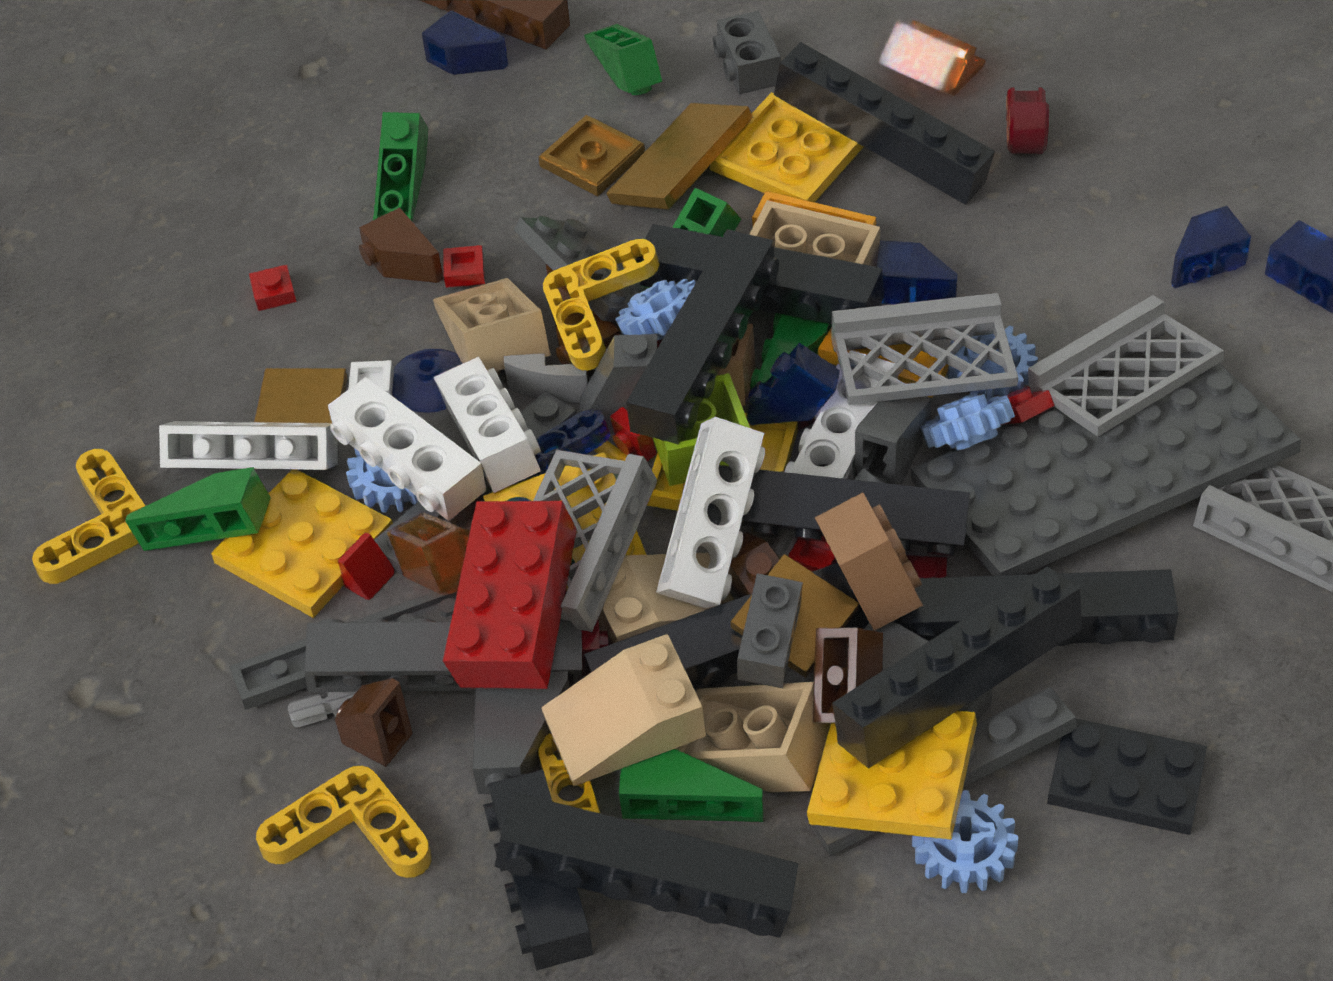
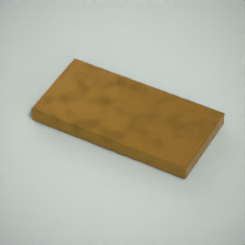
[606,103,753,209]

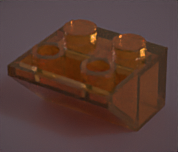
[879,19,986,96]
[386,512,470,595]

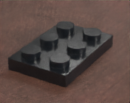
[1047,719,1207,835]

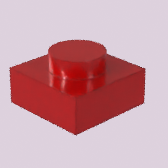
[443,245,485,288]
[249,264,297,311]
[1000,387,1055,425]
[610,407,657,462]
[788,536,837,572]

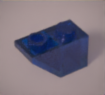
[422,10,508,75]
[1171,206,1251,288]
[1265,220,1333,313]
[877,240,958,304]
[746,343,840,425]

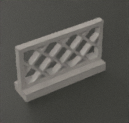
[831,293,1018,405]
[1028,295,1224,437]
[533,450,658,632]
[1193,464,1333,592]

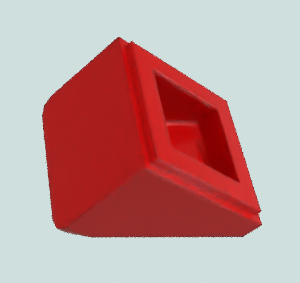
[338,532,395,600]

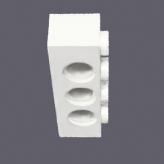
[784,350,898,480]
[434,357,541,493]
[328,377,486,521]
[656,417,765,608]
[159,421,338,470]

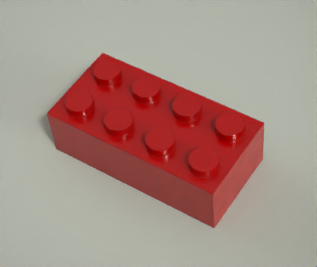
[443,501,577,689]

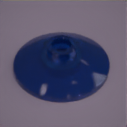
[392,349,462,413]

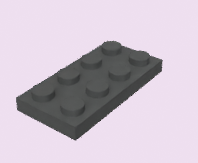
[514,216,648,322]

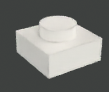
[348,360,394,395]

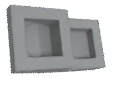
[504,353,589,403]

